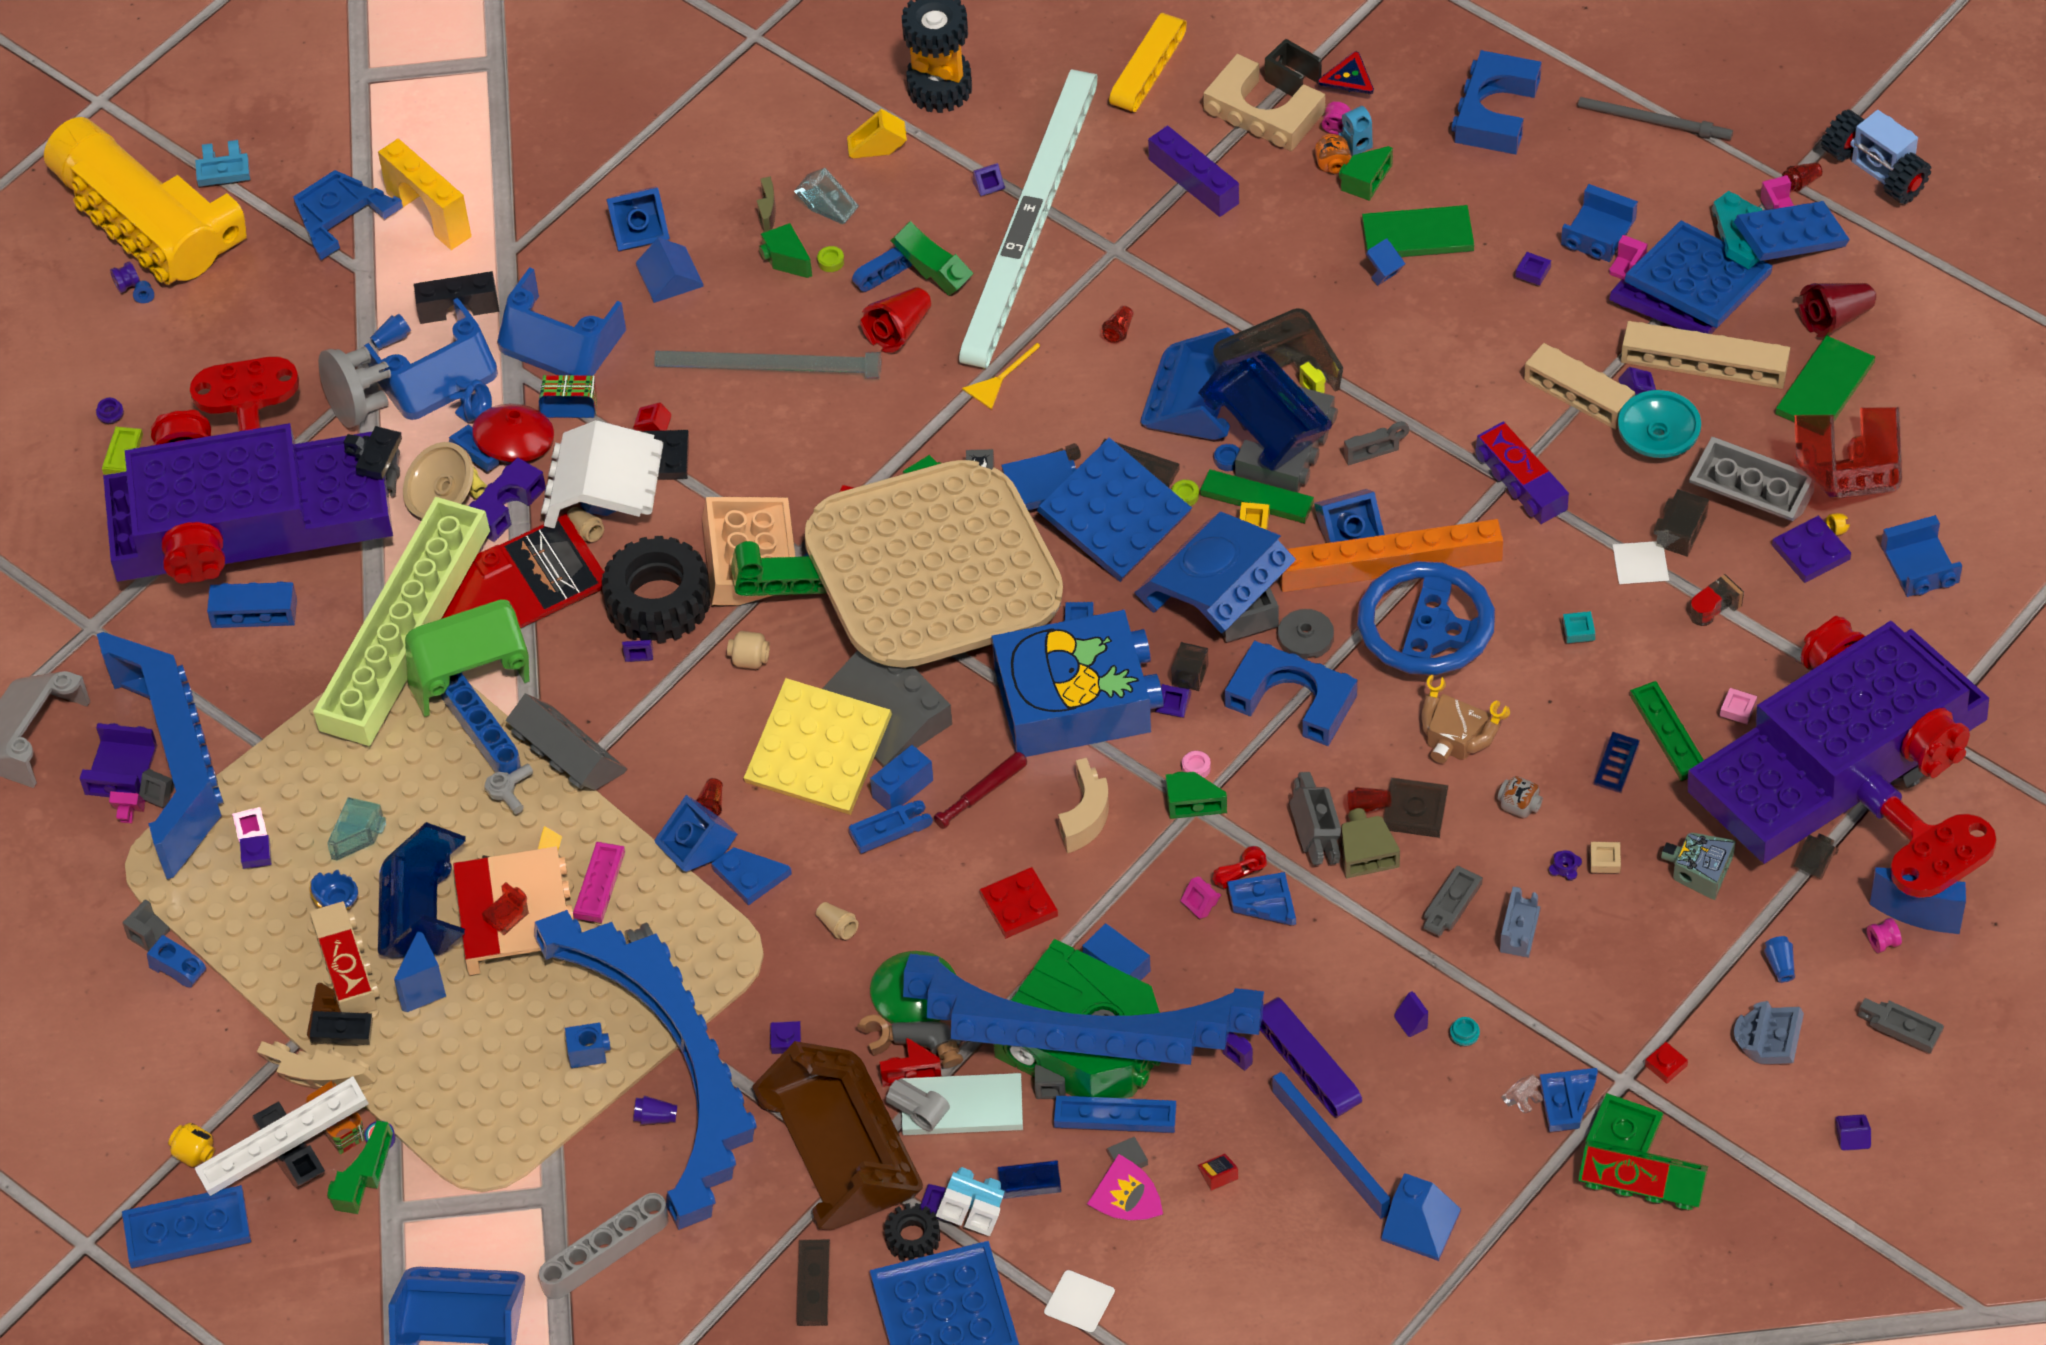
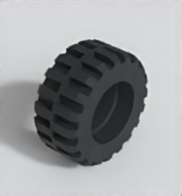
[602,536,711,643]

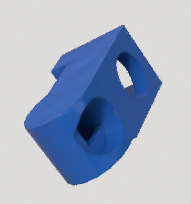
[147,935,206,988]

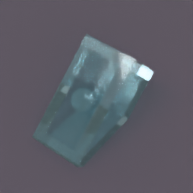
[794,168,859,224]
[327,797,386,860]

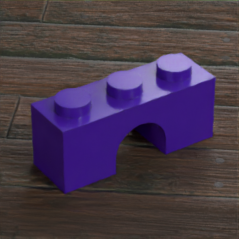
[469,457,546,542]

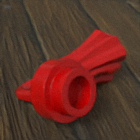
[1212,846,1267,889]

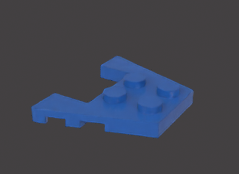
[293,170,403,260]

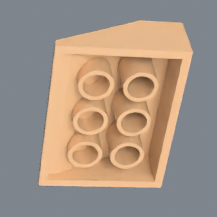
[702,497,795,605]

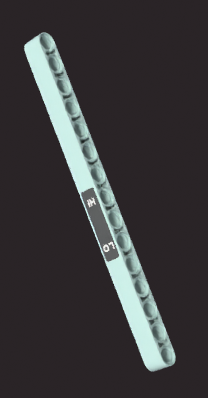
[959,69,1098,369]

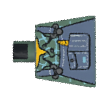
[1661,833,1736,900]

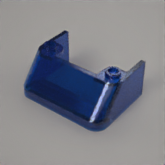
[378,822,466,959]

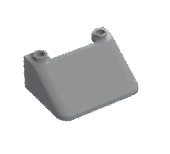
[0,671,90,788]

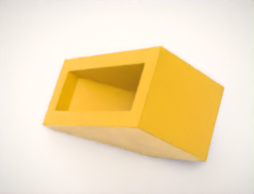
[847,109,907,159]

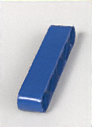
[441,672,521,774]

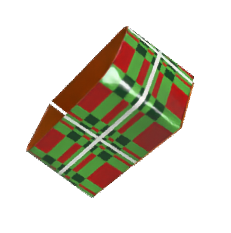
[306,1081,365,1155]

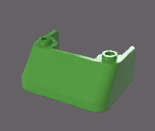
[405,600,530,717]

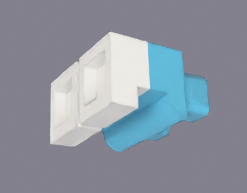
[936,1167,1005,1236]

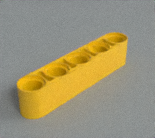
[1109,13,1187,112]

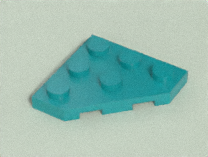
[1712,191,1764,269]

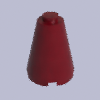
[1799,283,1876,337]

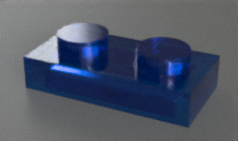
[998,1160,1061,1199]

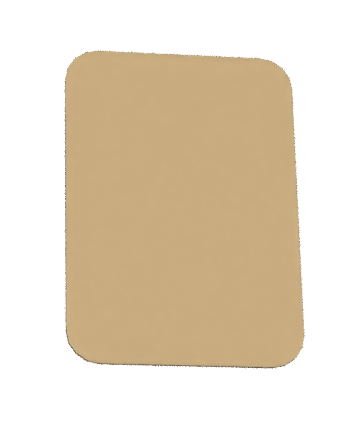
[125,680,764,1192]

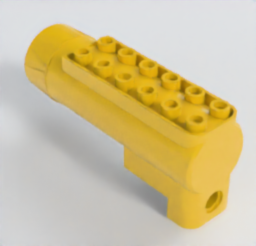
[44,117,247,285]

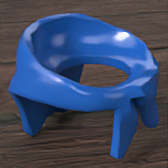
[449,378,492,423]

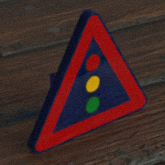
[1318,51,1374,94]

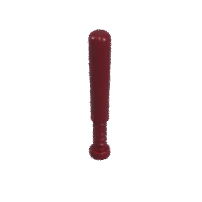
[934,752,1027,829]

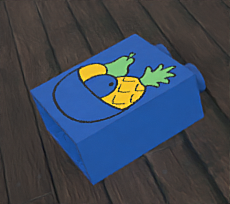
[992,610,1163,757]

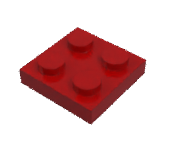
[980,867,1058,939]

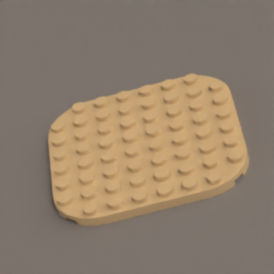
[805,460,1063,668]

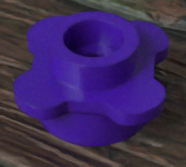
[1549,850,1582,880]

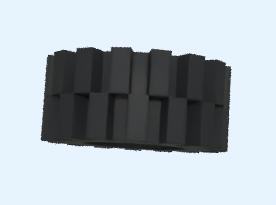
[884,1203,940,1262]

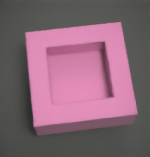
[1720,688,1757,724]

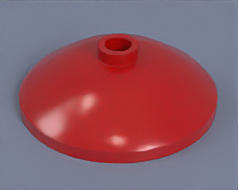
[472,403,554,462]

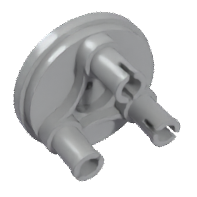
[318,346,391,428]

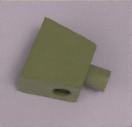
[1341,808,1400,879]

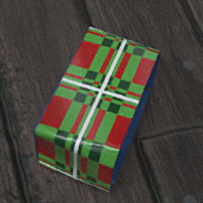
[539,375,597,418]

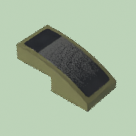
[757,176,776,232]

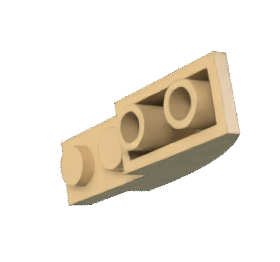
[257,1041,377,1089]

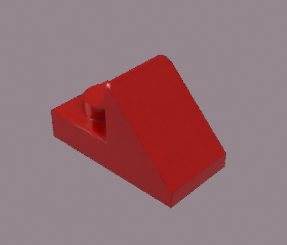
[879,1038,942,1087]

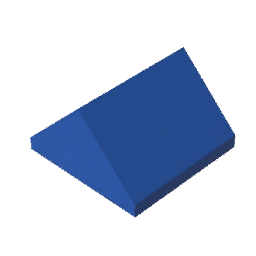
[636,237,704,303]
[394,932,446,1012]

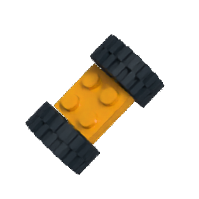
[902,0,972,113]

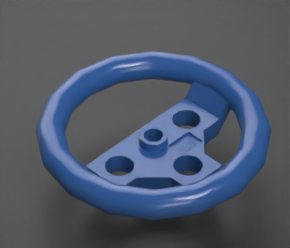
[1357,561,1495,675]

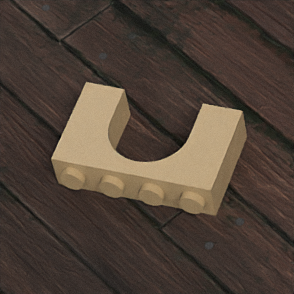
[1203,54,1325,151]

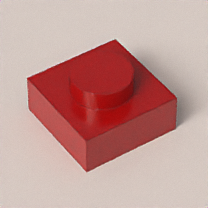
[1645,1042,1688,1084]

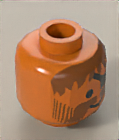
[1315,134,1351,173]

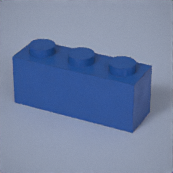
[207,581,297,628]

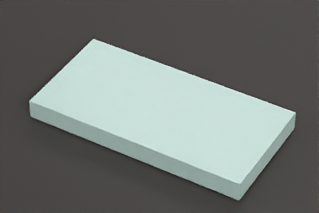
[902,1073,1023,1135]

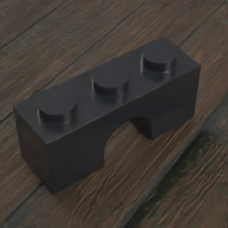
[413,271,500,324]

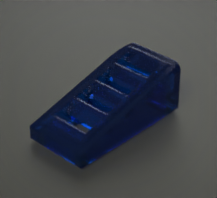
[1594,731,1640,793]

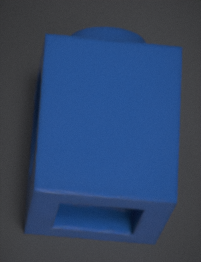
[565,1022,611,1068]

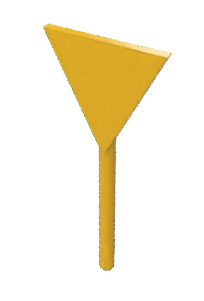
[962,343,1040,410]

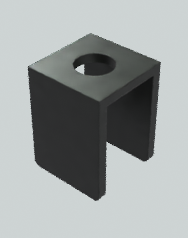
[1265,39,1322,97]

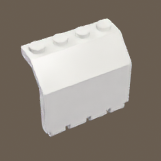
[541,420,663,528]

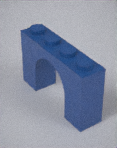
[1452,50,1542,155]
[1225,640,1358,747]

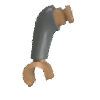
[857,1015,963,1068]

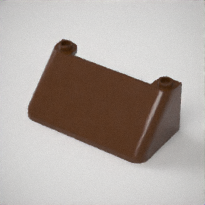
[752,1041,923,1230]

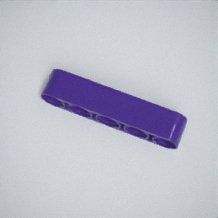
[1260,997,1362,1118]

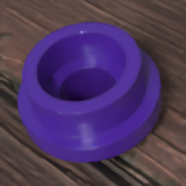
[96,397,124,423]

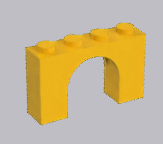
[378,138,472,250]

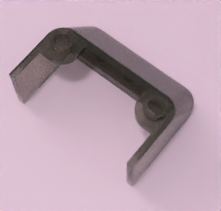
[1213,308,1344,431]

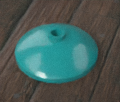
[1618,390,1701,458]

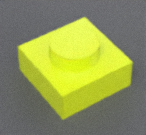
[1300,361,1326,393]

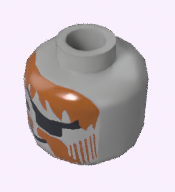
[1497,776,1543,818]

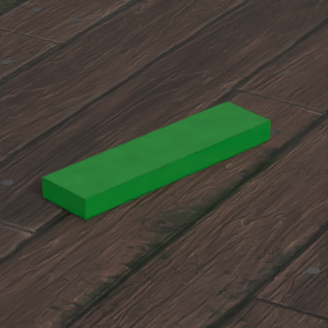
[1200,469,1314,524]
[1630,681,1704,781]

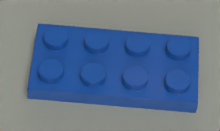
[1734,201,1850,261]
[122,1185,251,1268]

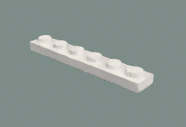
[195,1077,369,1196]

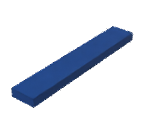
[1272,1072,1390,1219]

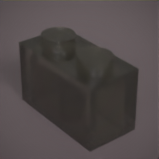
[1654,489,1709,557]

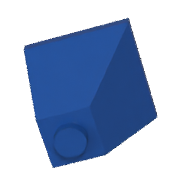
[606,186,670,251]
[655,795,738,872]
[1381,1173,1461,1261]

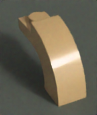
[1058,758,1109,853]

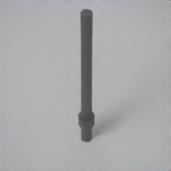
[1578,97,1733,140]

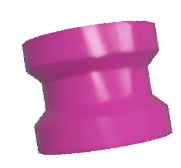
[1322,102,1351,135]
[1867,918,1902,953]

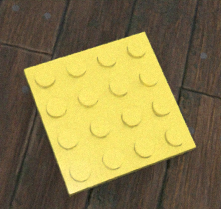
[744,678,892,815]

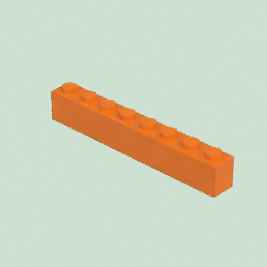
[1279,519,1503,592]

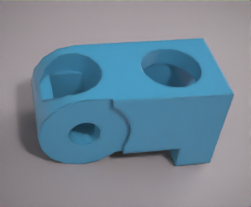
[1339,106,1373,156]

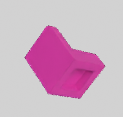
[1760,175,1794,210]
[1609,235,1648,280]

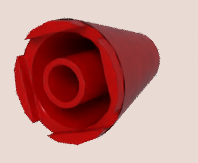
[860,287,931,353]

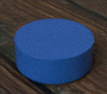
[1214,444,1240,471]

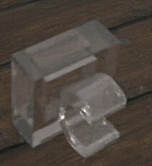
[1501,1074,1543,1113]

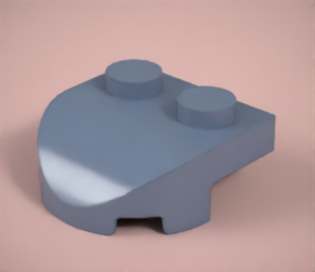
[1734,1001,1804,1064]

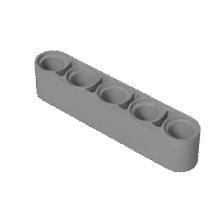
[539,1193,669,1299]

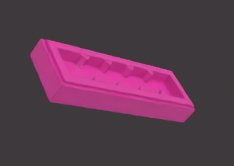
[573,842,625,923]

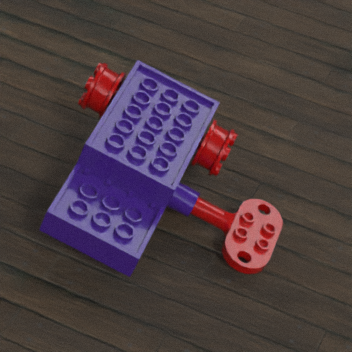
[103,357,393,584]
[1688,616,1997,898]

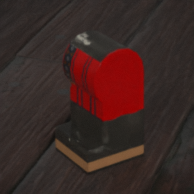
[1690,574,1744,626]

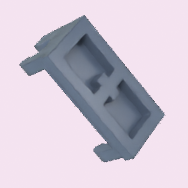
[1500,887,1541,958]

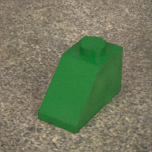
[1339,146,1393,201]
[759,223,812,278]
[1166,771,1227,819]

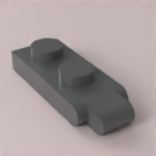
[1424,865,1483,937]

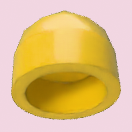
[1826,513,1850,536]

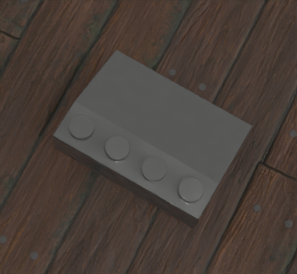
[822,650,952,767]

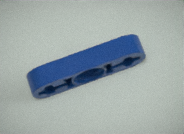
[852,247,913,292]

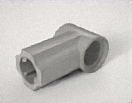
[886,1078,950,1131]

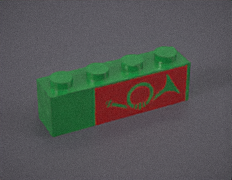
[1578,1140,1709,1210]

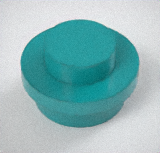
[1450,1017,1480,1046]

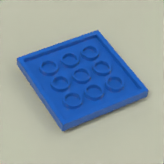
[1624,220,1773,328]
[1037,437,1192,582]
[870,1241,1019,1345]

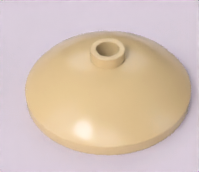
[403,442,474,519]

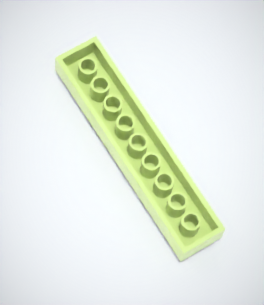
[313,497,490,746]

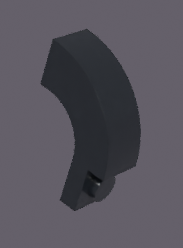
[252,1101,325,1187]

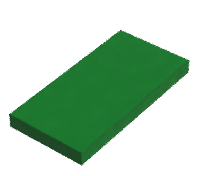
[1362,205,1474,260]
[1776,336,1876,436]

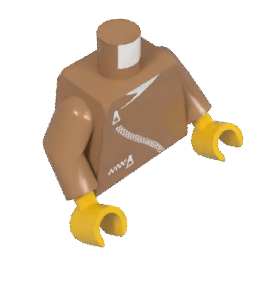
[1422,675,1510,763]

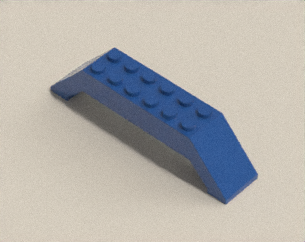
[97,632,224,879]

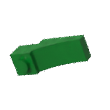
[890,221,974,296]
[327,1120,393,1214]

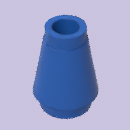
[370,314,411,350]
[1764,936,1795,983]

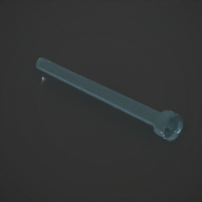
[655,350,882,379]

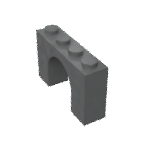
[1235,379,1338,493]

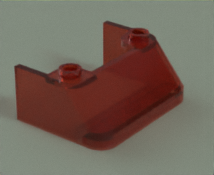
[1795,407,1902,498]

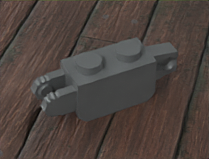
[1289,772,1341,865]

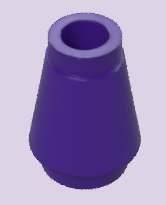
[633,1095,677,1125]

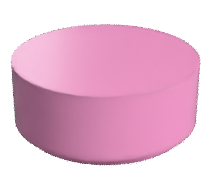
[1182,751,1211,778]

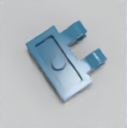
[195,140,250,187]

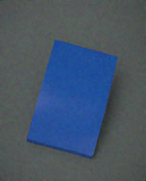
[1870,867,1966,934]

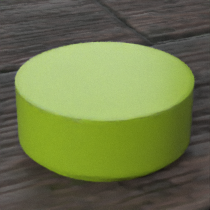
[817,246,844,272]
[1171,480,1199,506]

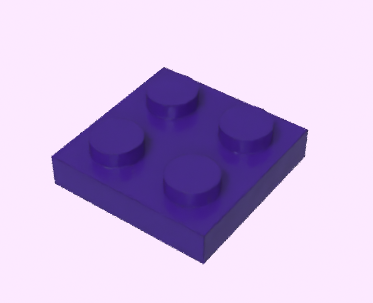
[1772,515,1851,583]

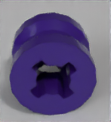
[110,261,140,293]

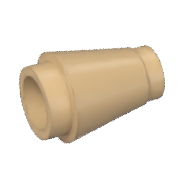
[567,507,604,542]
[816,902,859,940]

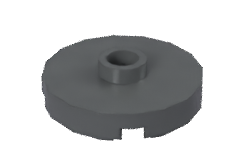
[1278,609,1334,659]

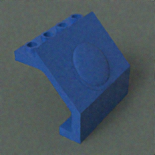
[1134,511,1296,633]

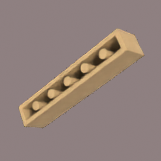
[1621,321,1790,389]

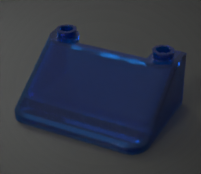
[1198,351,1332,471]

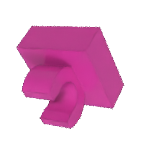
[109,791,145,824]
[1181,876,1221,919]

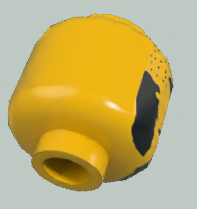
[168,1123,215,1167]

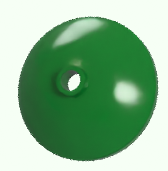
[870,951,956,1024]

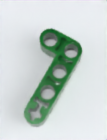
[731,541,827,596]

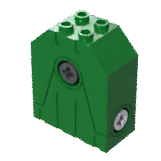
[994,939,1161,1098]

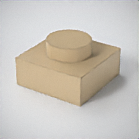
[1590,842,1621,873]

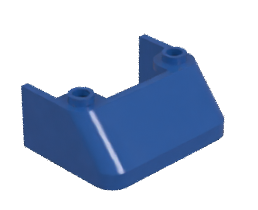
[497,267,626,376]
[364,298,498,420]

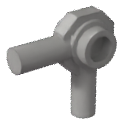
[484,763,533,814]

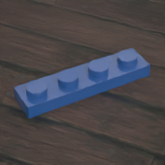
[1054,1096,1177,1133]

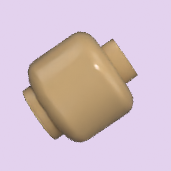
[727,631,770,669]

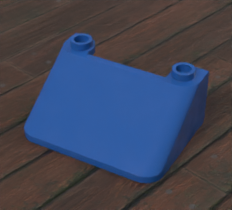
[1141,327,1253,440]
[389,1266,525,1345]

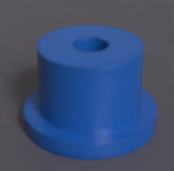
[133,281,154,303]

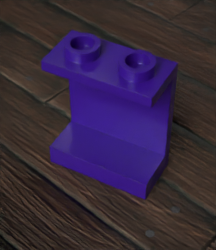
[79,723,157,798]

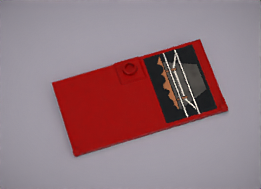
[441,513,605,628]

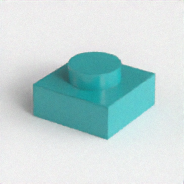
[1563,611,1596,643]

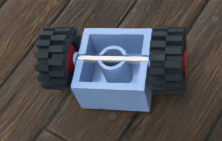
[1821,109,1932,204]

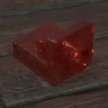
[482,882,529,935]

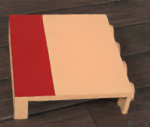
[453,846,574,975]

